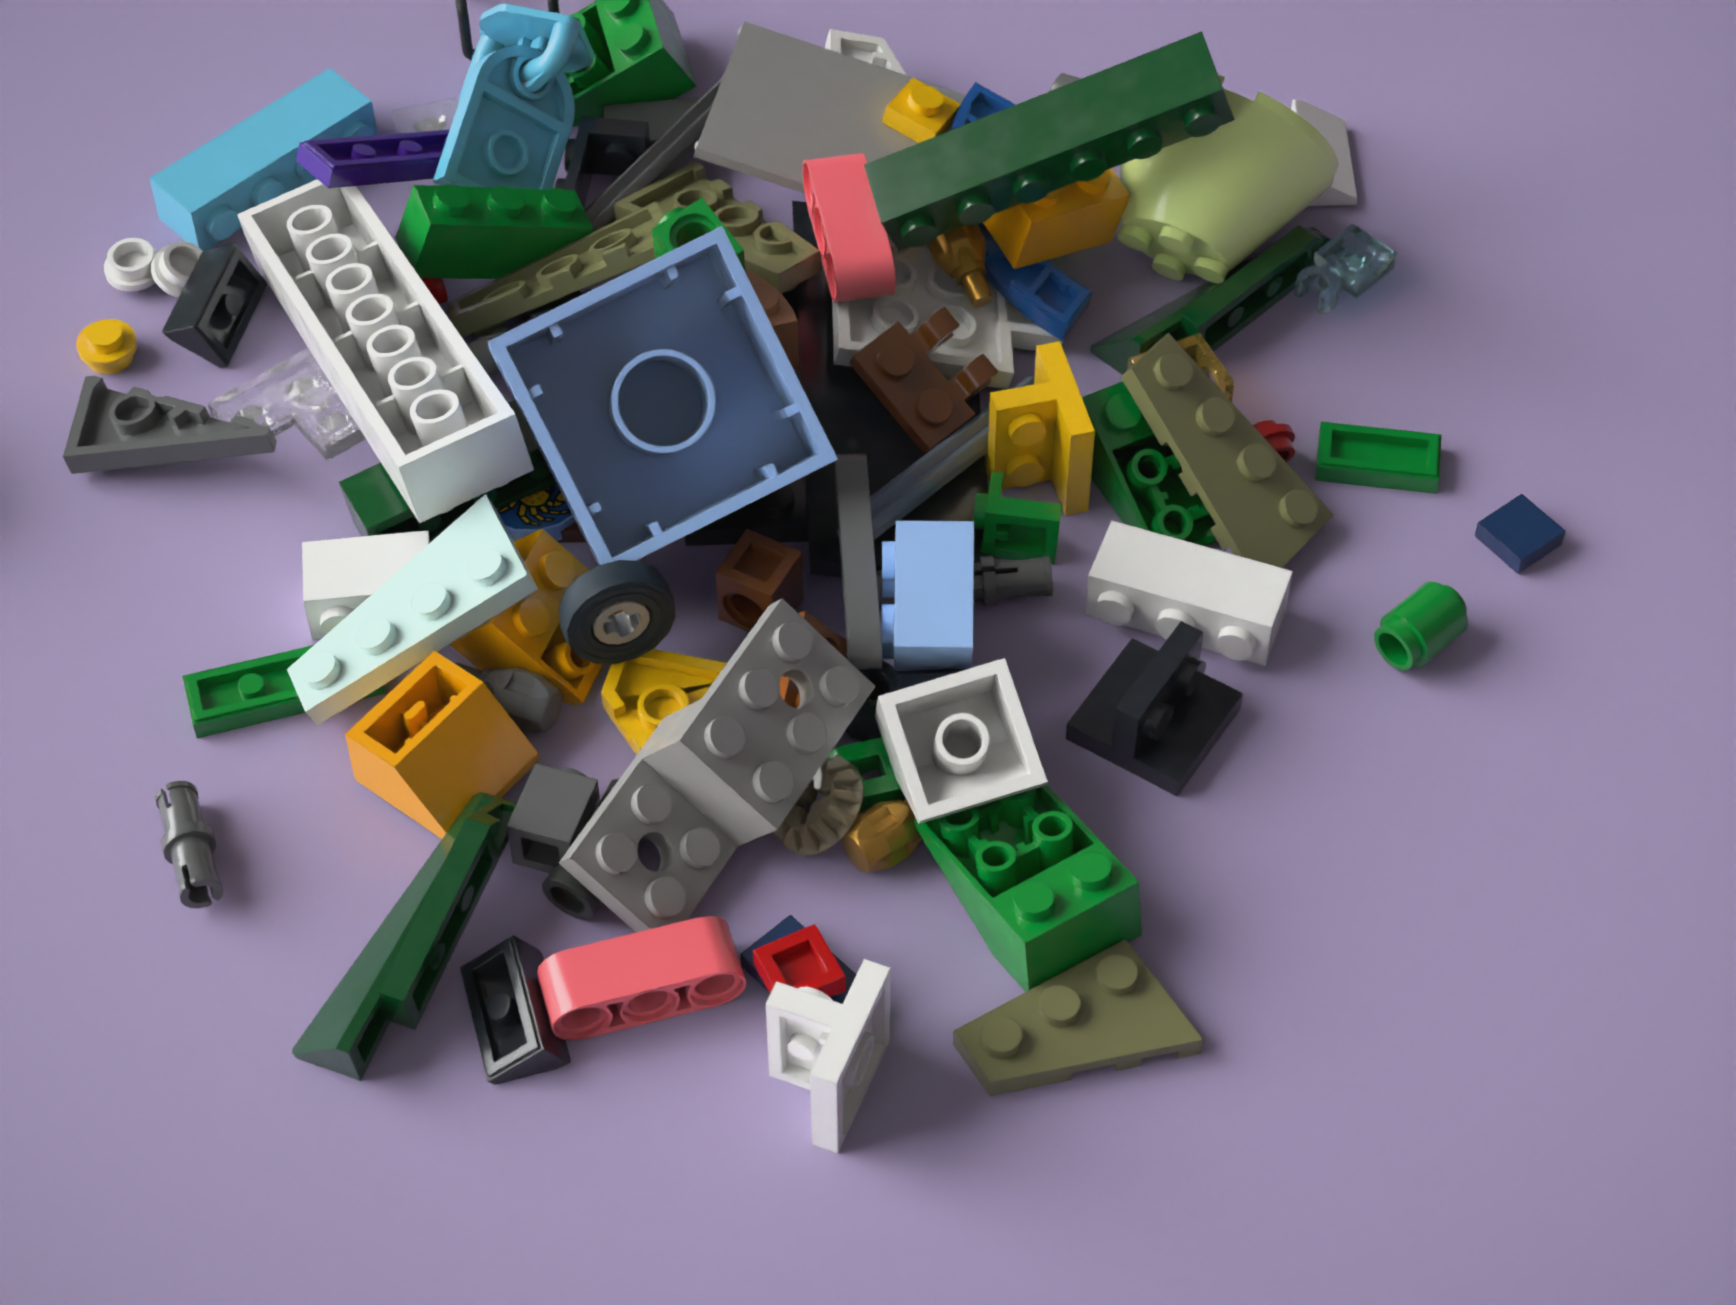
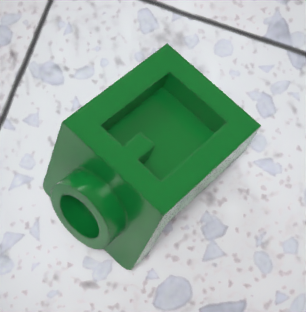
[973,471,1062,565]

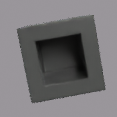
[507,763,600,873]

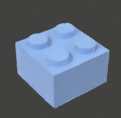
[881,520,974,671]

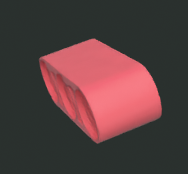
[803,153,896,303]
[537,916,747,1041]

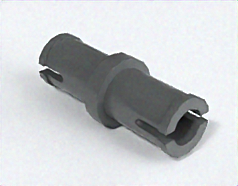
[155,781,223,909]

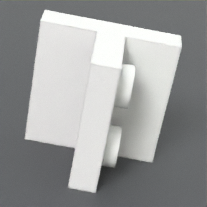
[765,959,891,1154]

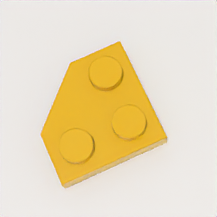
[601,649,727,755]

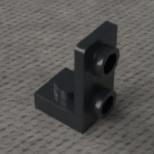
[555,116,651,208]

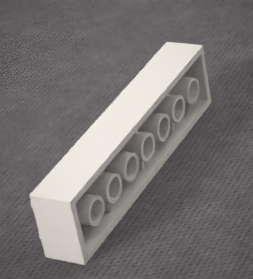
[237,179,534,523]

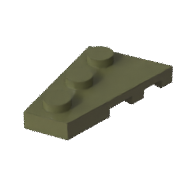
[953,939,1203,1096]

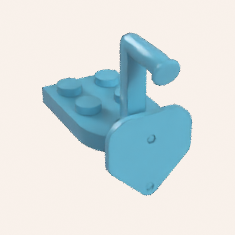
[433,4,595,189]

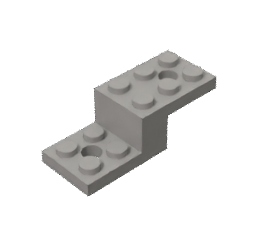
[559,598,875,932]

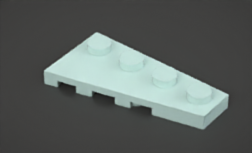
[287,494,538,726]

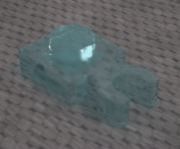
[1294,223,1397,314]

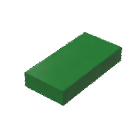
[1315,422,1442,494]

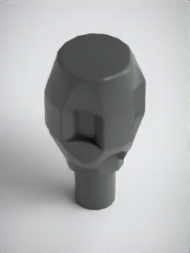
[455,662,563,732]

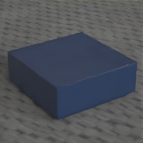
[1475,494,1566,574]

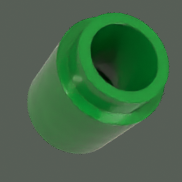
[1374,581,1468,671]

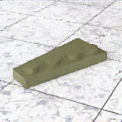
[614,160,821,294]
[447,201,664,338]

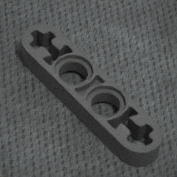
[834,453,882,670]

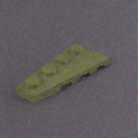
[1121,333,1334,568]

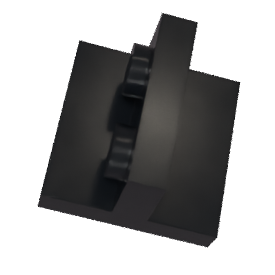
[1065,621,1243,796]

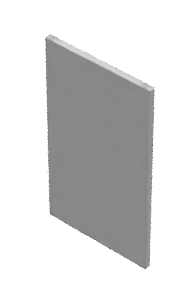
[694,21,1063,270]

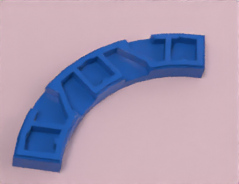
[950,82,1094,341]

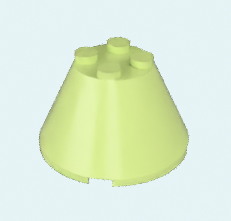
[1117,75,1338,284]

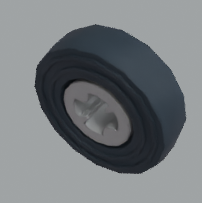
[558,560,676,664]

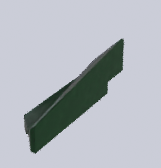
[1090,225,1343,375]
[292,792,517,1081]

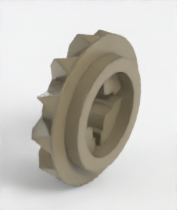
[772,755,863,855]

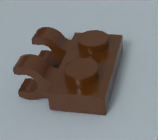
[849,307,999,455]

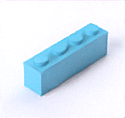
[149,68,378,251]

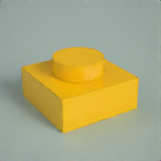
[882,77,961,143]

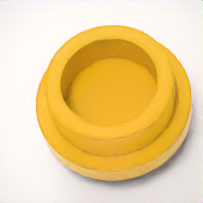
[76,319,137,374]

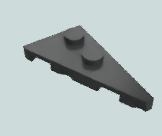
[63,376,277,474]

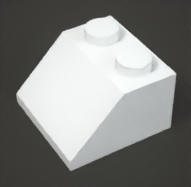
[875,658,1048,824]

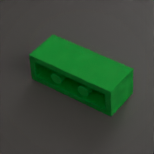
[395,184,593,279]

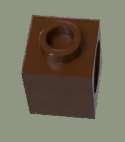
[716,529,804,632]

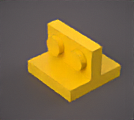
[987,341,1095,516]

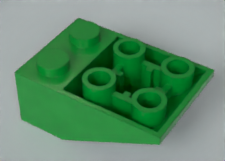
[533,0,696,127]
[1082,381,1217,546]
[914,785,1142,992]

